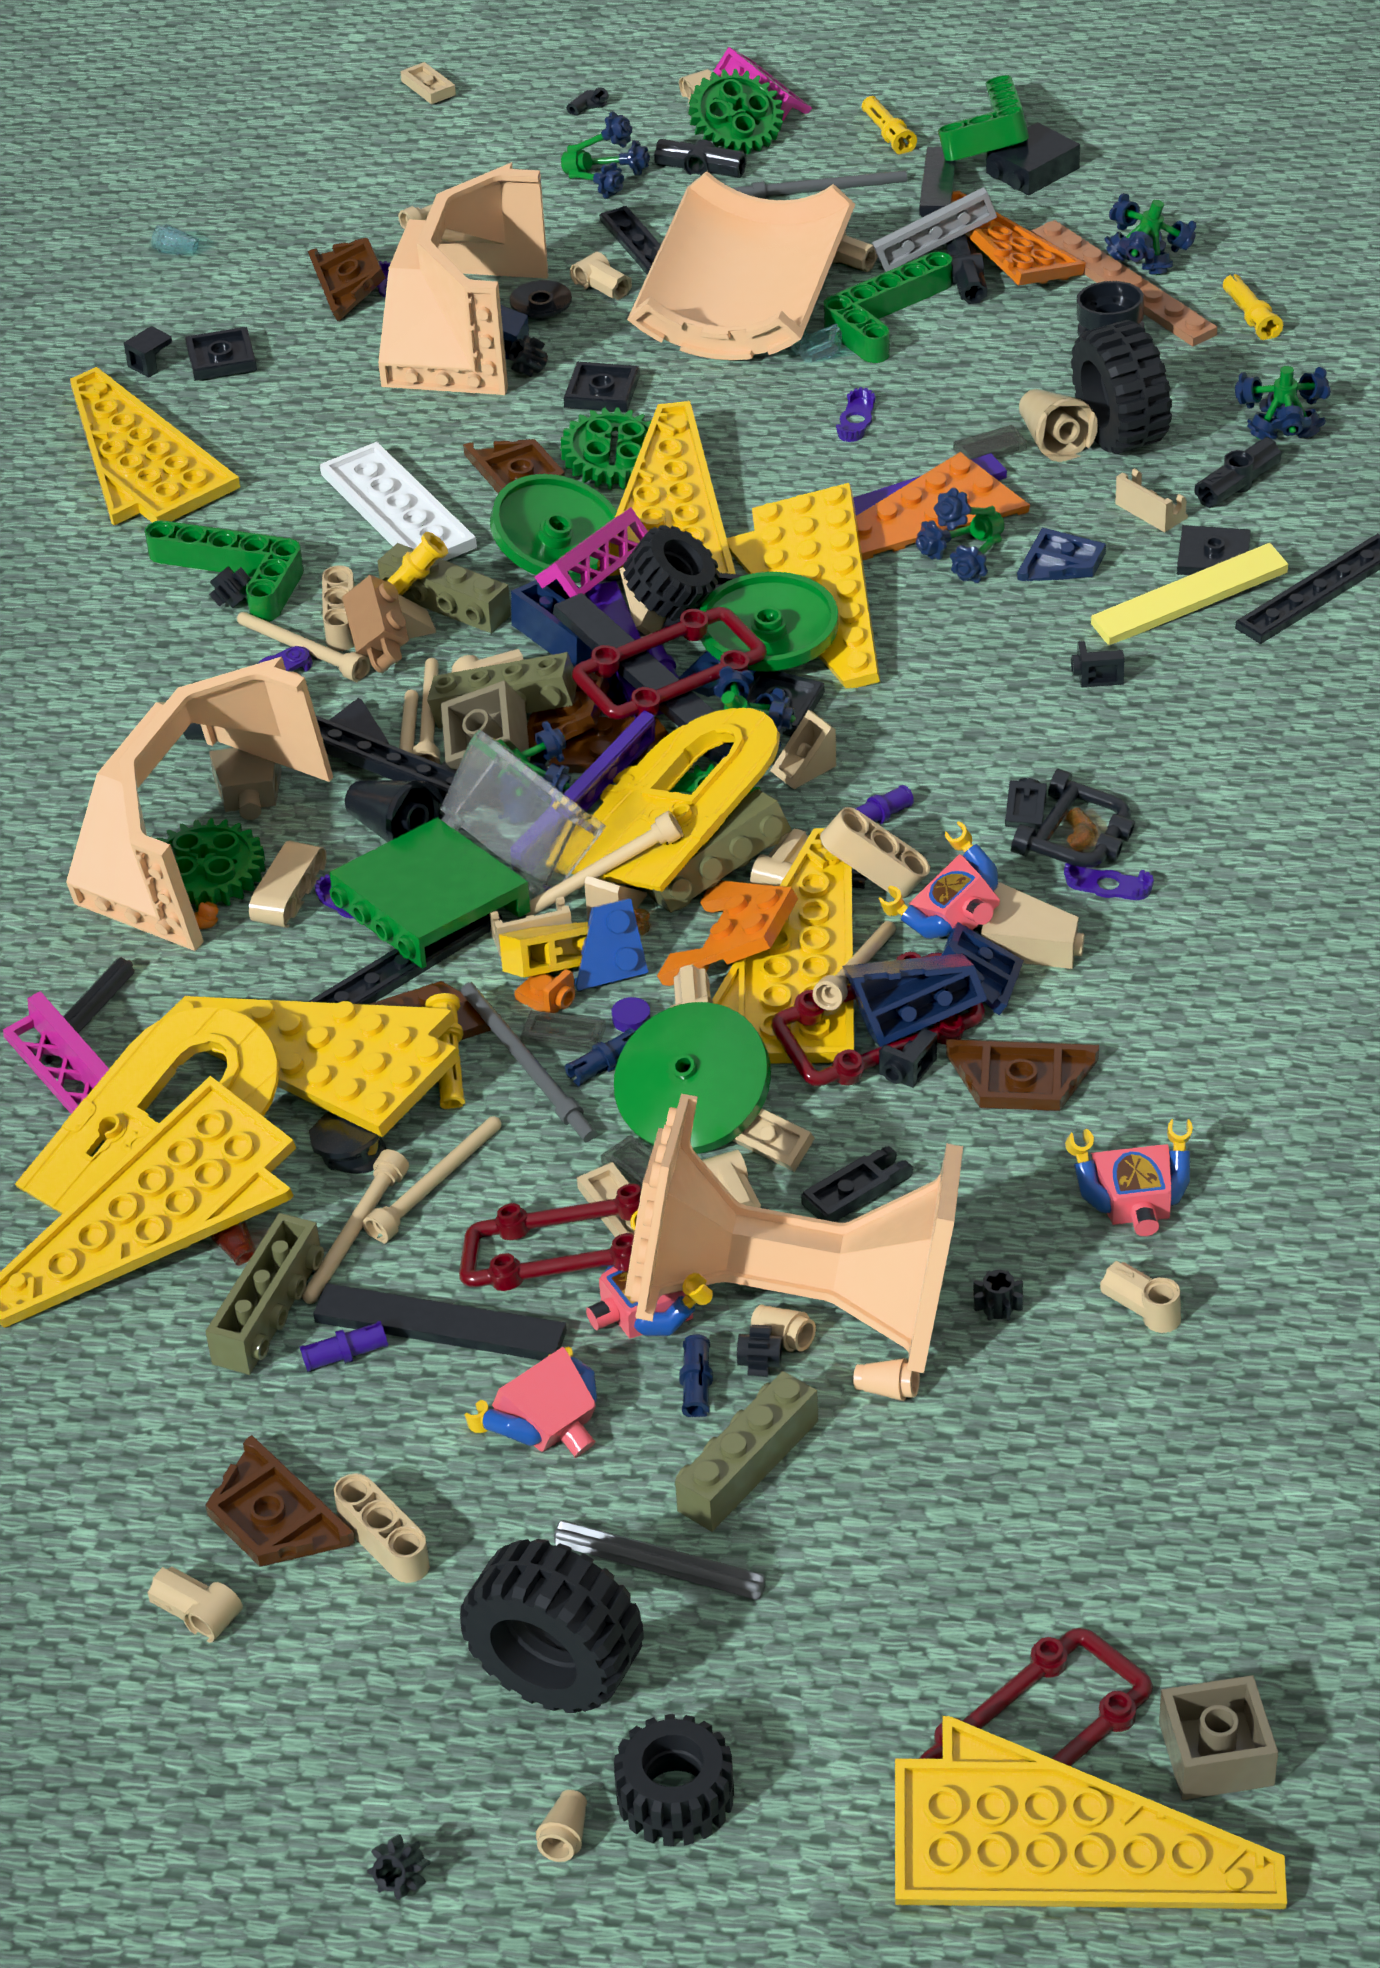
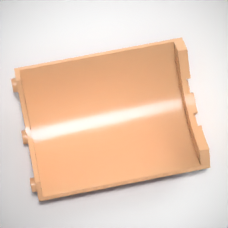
[627,171,855,360]

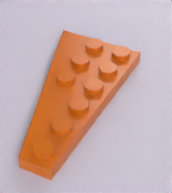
[952,191,1086,286]

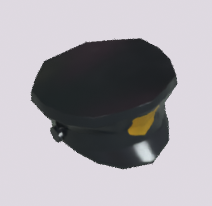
[309,1112,387,1174]

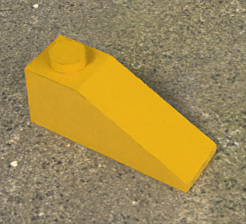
[499,922,589,978]

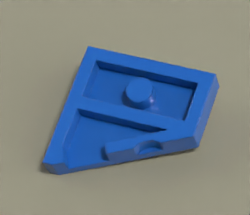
[574,898,648,991]

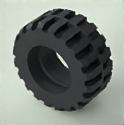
[1071,320,1172,454]
[460,1539,644,1713]

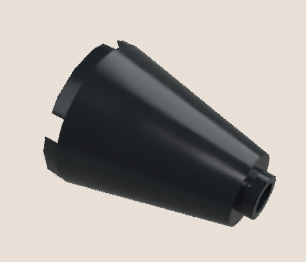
[345,780,444,842]

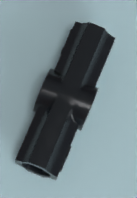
[654,139,747,178]
[946,234,987,304]
[1194,437,1282,509]

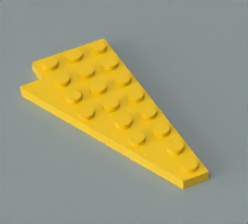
[70,367,240,526]
[597,401,736,576]
[727,483,880,688]
[712,828,854,1063]
[160,996,460,1137]
[0,1076,296,1328]
[895,1716,1287,1909]

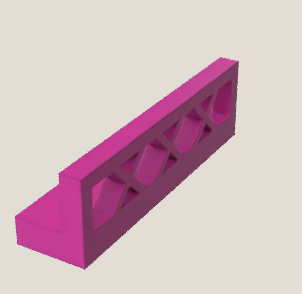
[713,47,812,121]
[535,507,648,598]
[3,991,109,1114]

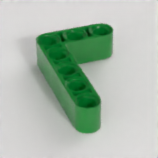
[938,75,1029,161]
[824,252,952,363]
[144,521,304,622]

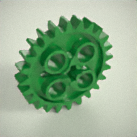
[688,69,784,155]
[560,407,652,490]
[156,818,266,911]

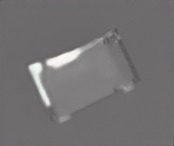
[440,729,607,895]

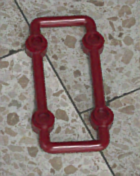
[572,607,767,720]
[771,951,985,1087]
[459,1183,641,1291]
[919,1628,1153,1766]

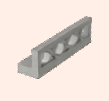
[872,187,997,272]

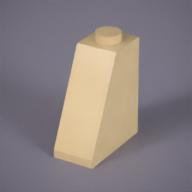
[981,882,1085,969]

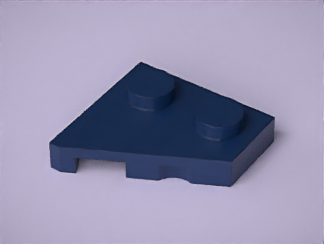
[942,922,1024,1016]

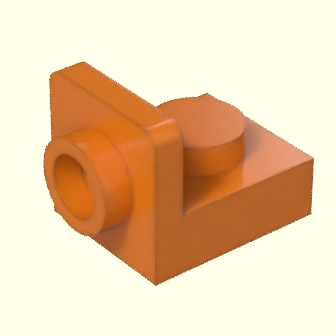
[514,969,575,1018]

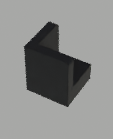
[123,326,172,378]

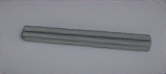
[554,1520,766,1600]

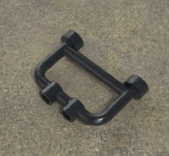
[1011,768,1135,868]

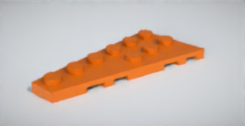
[856,452,1030,560]

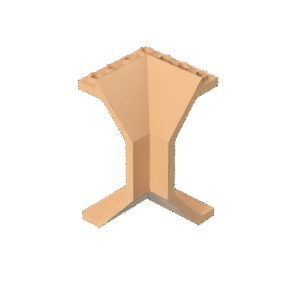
[378,162,549,395]
[66,657,333,951]
[624,1094,963,1373]

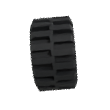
[623,525,720,620]
[614,1714,734,1846]

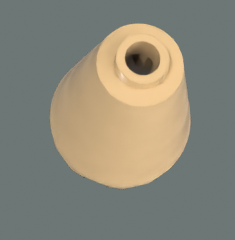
[1019,389,1097,462]

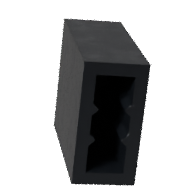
[986,122,1080,196]

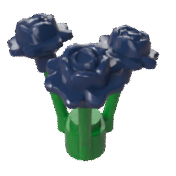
[561,111,650,199]
[916,488,1005,583]

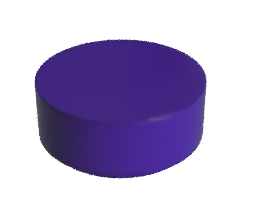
[611,997,651,1032]

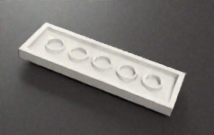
[320,442,477,561]

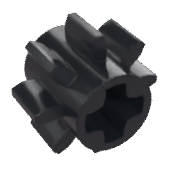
[508,335,548,377]
[209,566,251,608]
[973,1270,1024,1321]
[737,1325,783,1377]
[367,1834,431,1900]

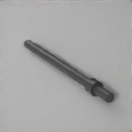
[733,170,907,199]
[461,982,597,1143]

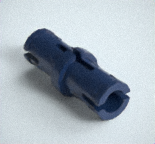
[565,1028,635,1086]
[679,1334,713,1417]

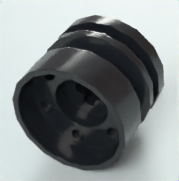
[1076,281,1144,336]

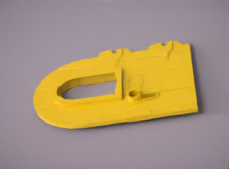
[548,708,780,892]
[15,1007,279,1214]

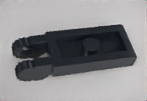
[801,1146,914,1222]

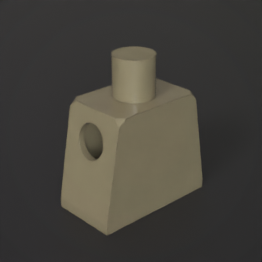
[209,748,282,820]

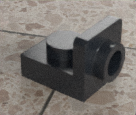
[1071,641,1125,688]
[1005,778,1047,830]
[879,1028,937,1088]

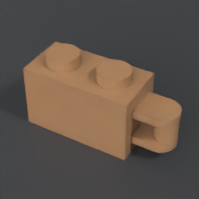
[342,575,409,673]

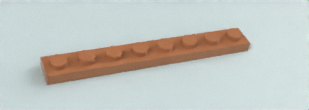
[1031,220,1217,346]

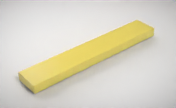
[1091,543,1289,645]

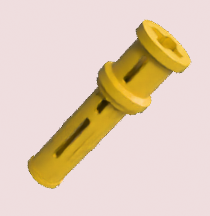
[862,96,917,154]
[1223,274,1283,340]
[387,532,448,596]
[425,993,465,1109]

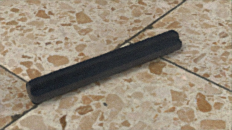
[33,957,135,1065]

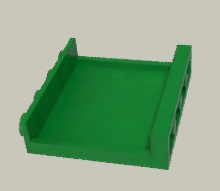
[329,817,531,969]

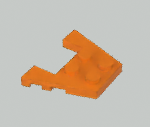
[657,880,798,986]

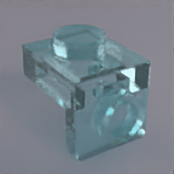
[791,324,842,363]

